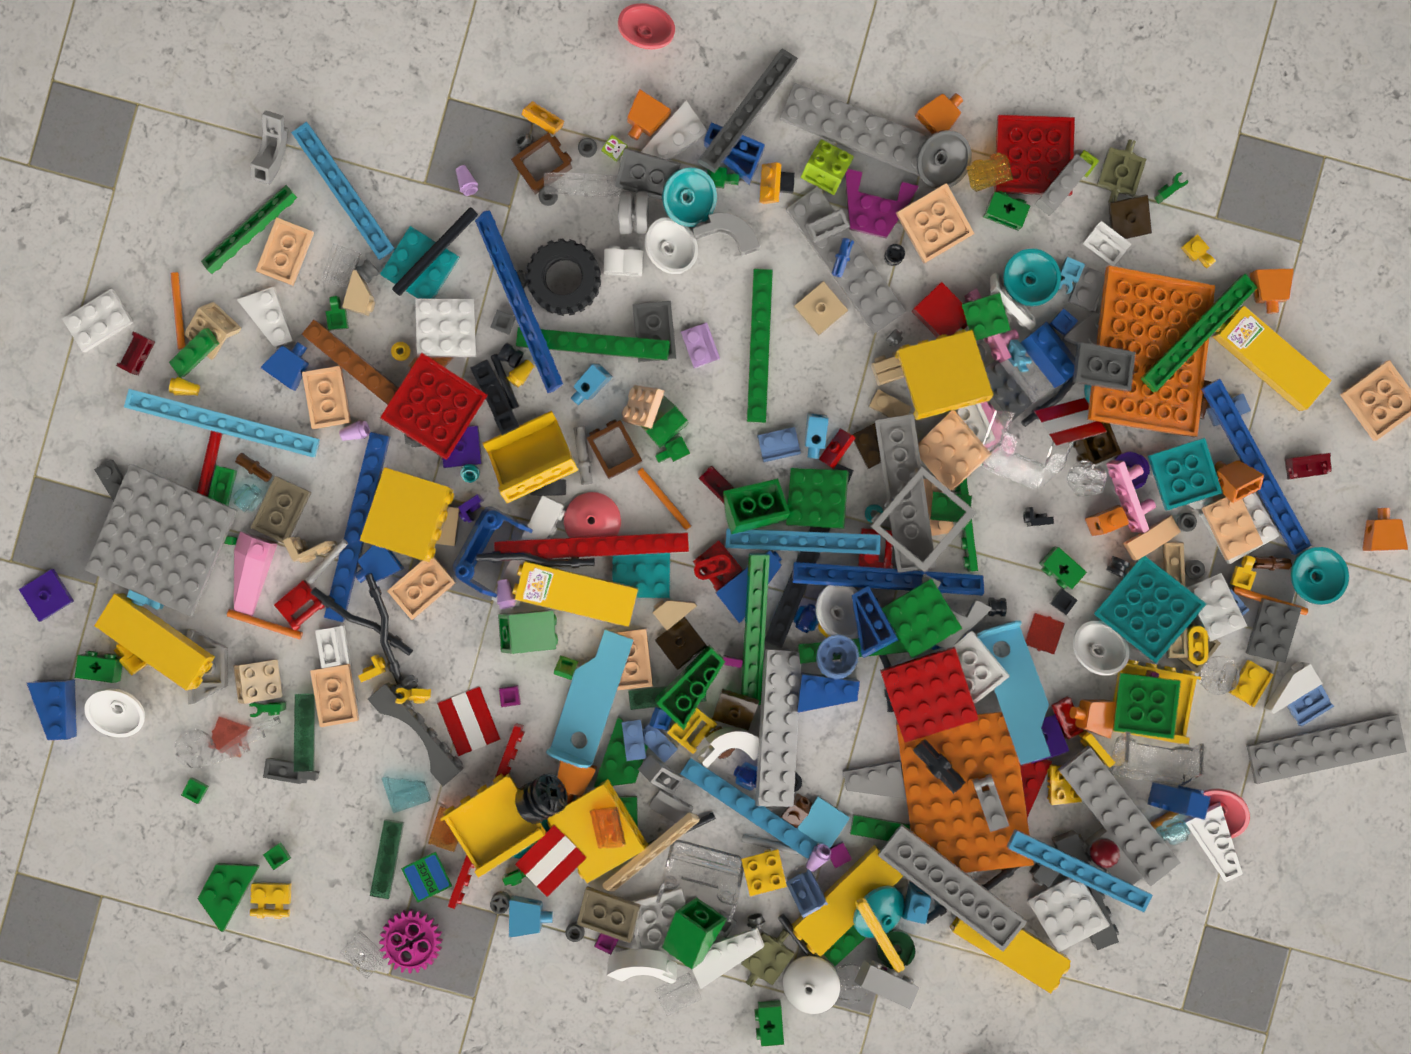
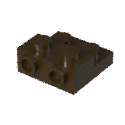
[1070,422,1122,469]

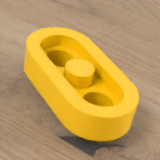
[1187,626,1208,665]

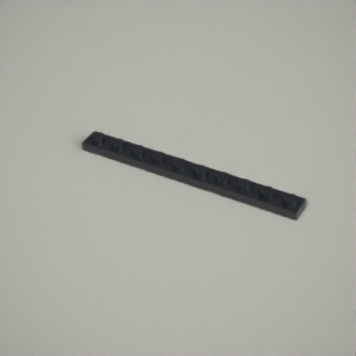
[765,464,854,648]

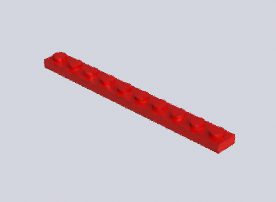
[494,532,689,561]
[447,723,525,909]

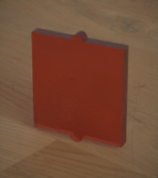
[1025,613,1065,655]
[209,716,251,758]

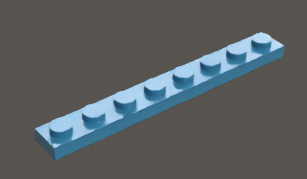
[291,122,395,260]
[726,529,881,555]
[680,758,818,859]
[1006,829,1153,912]

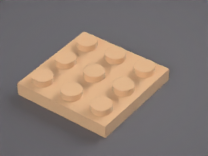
[896,183,974,263]
[1340,360,1411,441]
[918,410,991,491]

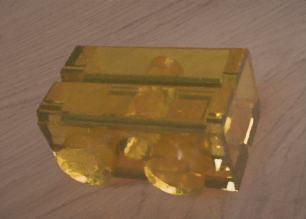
[966,153,1013,192]

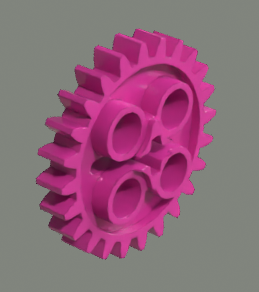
[379,909,443,974]

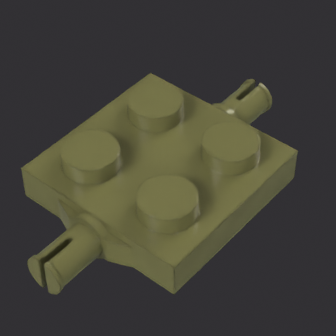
[1097,139,1147,203]
[741,929,795,987]

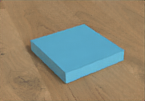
[797,796,850,848]

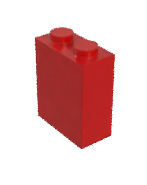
[912,282,968,338]

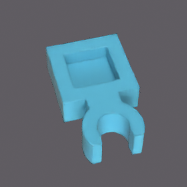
[1059,257,1085,294]
[1008,339,1032,372]
[126,590,164,610]

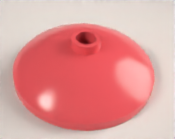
[618,3,675,49]
[564,492,621,538]
[1189,789,1250,839]

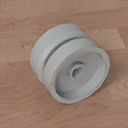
[618,191,648,234]

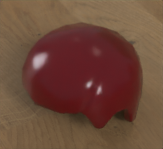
[1090,838,1120,868]

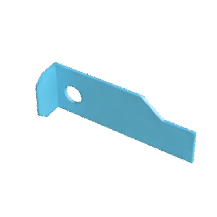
[977,621,1051,765]
[546,629,634,768]

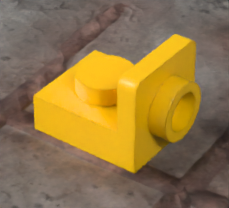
[358,654,386,683]

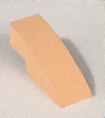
[1123,515,1181,560]

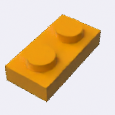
[521,101,565,135]
[759,162,781,204]

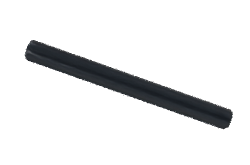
[392,207,478,296]

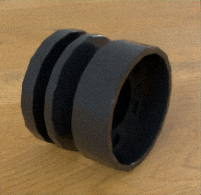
[515,774,568,824]

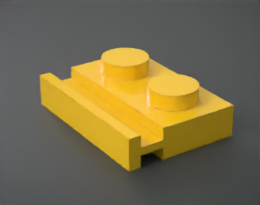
[1228,660,1274,707]
[1078,729,1116,768]

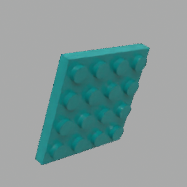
[1094,556,1207,664]

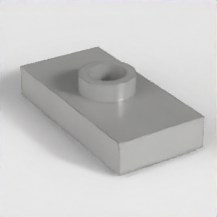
[806,209,850,243]

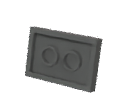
[615,148,681,200]
[632,301,677,363]
[1073,342,1135,391]
[985,360,1032,425]
[1246,598,1302,663]

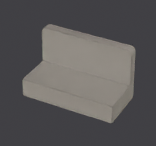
[649,788,693,823]

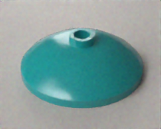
[662,167,717,227]
[1003,249,1061,306]
[1291,547,1349,605]
[853,886,905,938]

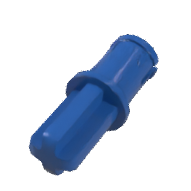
[832,238,854,278]

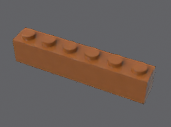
[302,319,399,405]

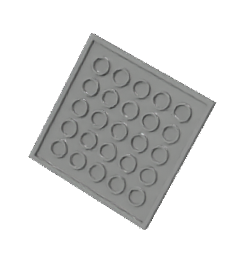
[85,464,238,616]

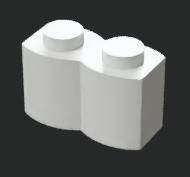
[604,246,643,276]

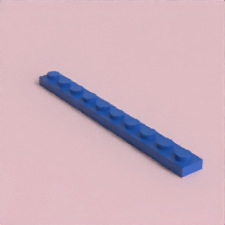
[475,211,563,393]
[1201,379,1312,555]
[324,432,390,622]
[793,562,985,596]

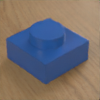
[1050,308,1078,336]
[649,707,672,730]

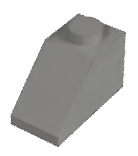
[638,755,684,794]

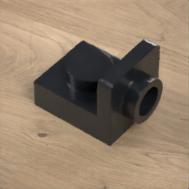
[1023,507,1054,527]

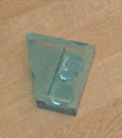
[382,776,431,813]

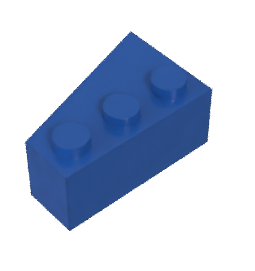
[704,122,765,185]
[851,586,898,658]
[797,672,860,713]
[27,679,77,740]
[1147,782,1211,820]

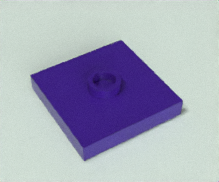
[442,426,482,468]
[19,569,74,622]
[1031,715,1069,763]

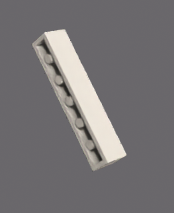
[491,495,566,609]

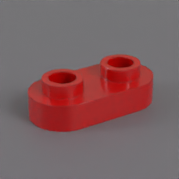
[694,554,732,580]

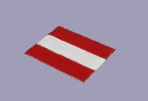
[1034,398,1107,446]
[437,687,501,756]
[515,825,587,897]

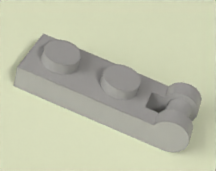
[972,774,1009,832]

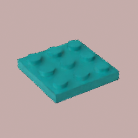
[380,226,460,299]
[1148,438,1223,511]
[612,553,670,598]

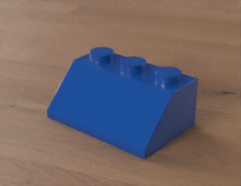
[1020,321,1076,388]

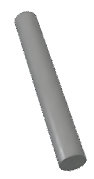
[306,539,348,584]
[742,834,798,855]

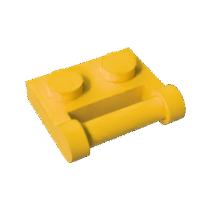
[667,708,718,754]

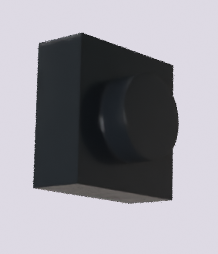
[780,172,795,194]
[1049,589,1078,615]

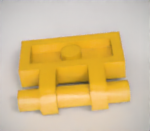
[250,882,291,919]

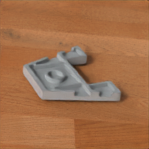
[922,574,991,649]

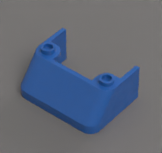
[453,506,533,598]

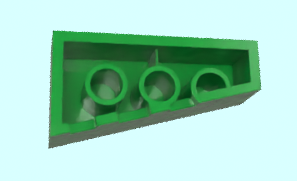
[655,644,725,730]

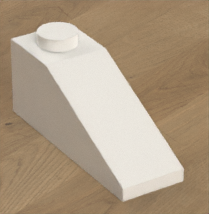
[1264,662,1323,714]

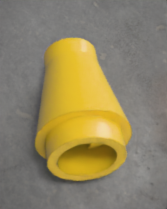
[507,359,535,388]
[169,377,200,396]

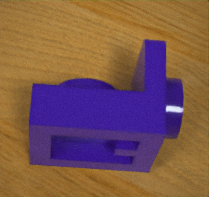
[458,494,484,523]

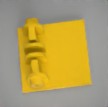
[1047,764,1082,805]
[741,849,787,897]

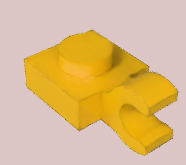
[1181,234,1216,269]
[1230,555,1257,590]
[114,644,148,676]
[395,688,431,704]

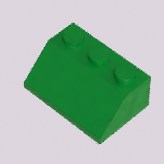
[723,478,790,534]

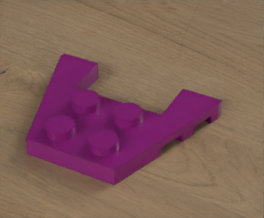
[845,169,918,239]

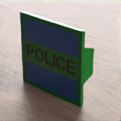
[401,852,452,903]

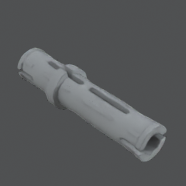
[573,426,593,485]

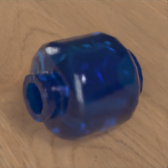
[793,603,819,633]
[733,762,757,791]

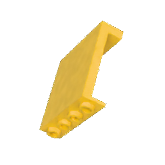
[895,330,993,420]
[482,410,578,503]
[360,467,454,563]
[1112,659,1201,745]
[441,773,546,878]
[547,779,648,883]

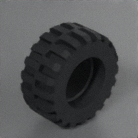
[526,238,601,316]

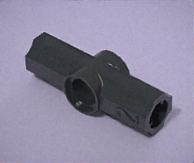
[913,739,966,794]

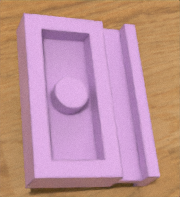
[681,322,720,368]

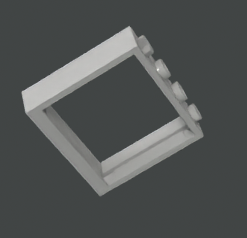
[871,467,977,572]

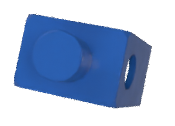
[260,342,309,391]
[354,545,405,583]

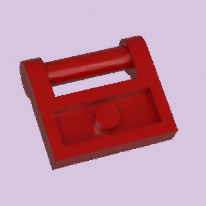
[858,528,893,569]
[692,540,743,591]
[274,580,325,631]

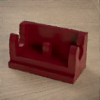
[116,331,155,376]
[1285,453,1332,480]
[698,466,735,504]

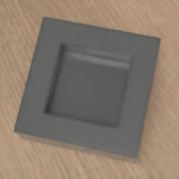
[490,310,516,335]
[719,910,737,938]

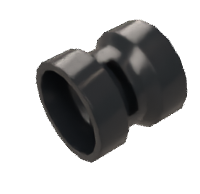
[884,244,905,266]
[497,342,524,368]

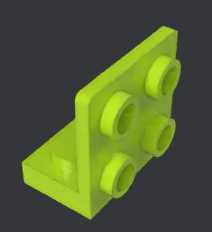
[800,139,854,195]

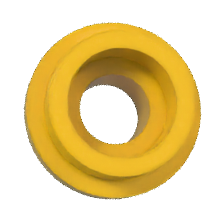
[391,342,411,361]

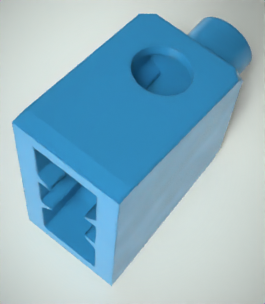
[571,364,613,405]
[804,413,829,459]
[902,881,931,924]
[509,896,553,937]

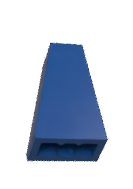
[715,550,782,623]

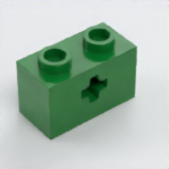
[983,191,1031,231]
[1039,546,1087,590]
[74,651,122,683]
[754,1000,784,1047]

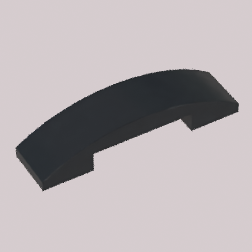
[470,360,520,436]

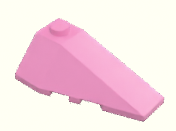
[234,532,277,616]

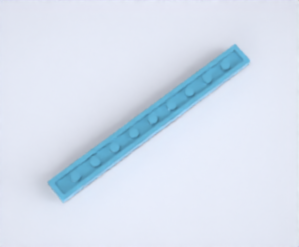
[124,389,320,458]

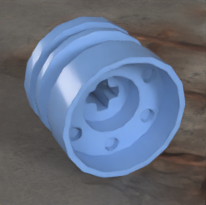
[816,635,859,679]

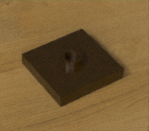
[1108,194,1152,239]
[655,616,707,670]
[712,689,759,730]

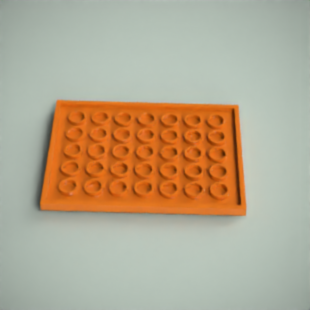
[1087,266,1215,437]
[896,711,1034,873]

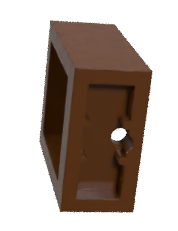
[511,132,573,195]
[587,419,643,479]

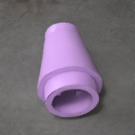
[456,165,478,196]
[339,420,370,441]
[497,579,516,609]
[806,844,831,872]

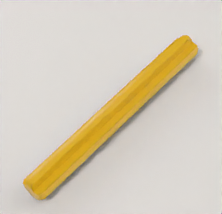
[856,898,905,973]

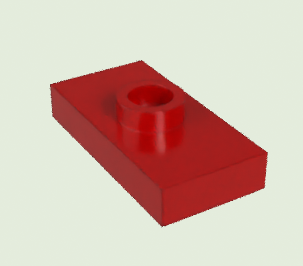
[818,428,855,469]
[1052,696,1084,740]

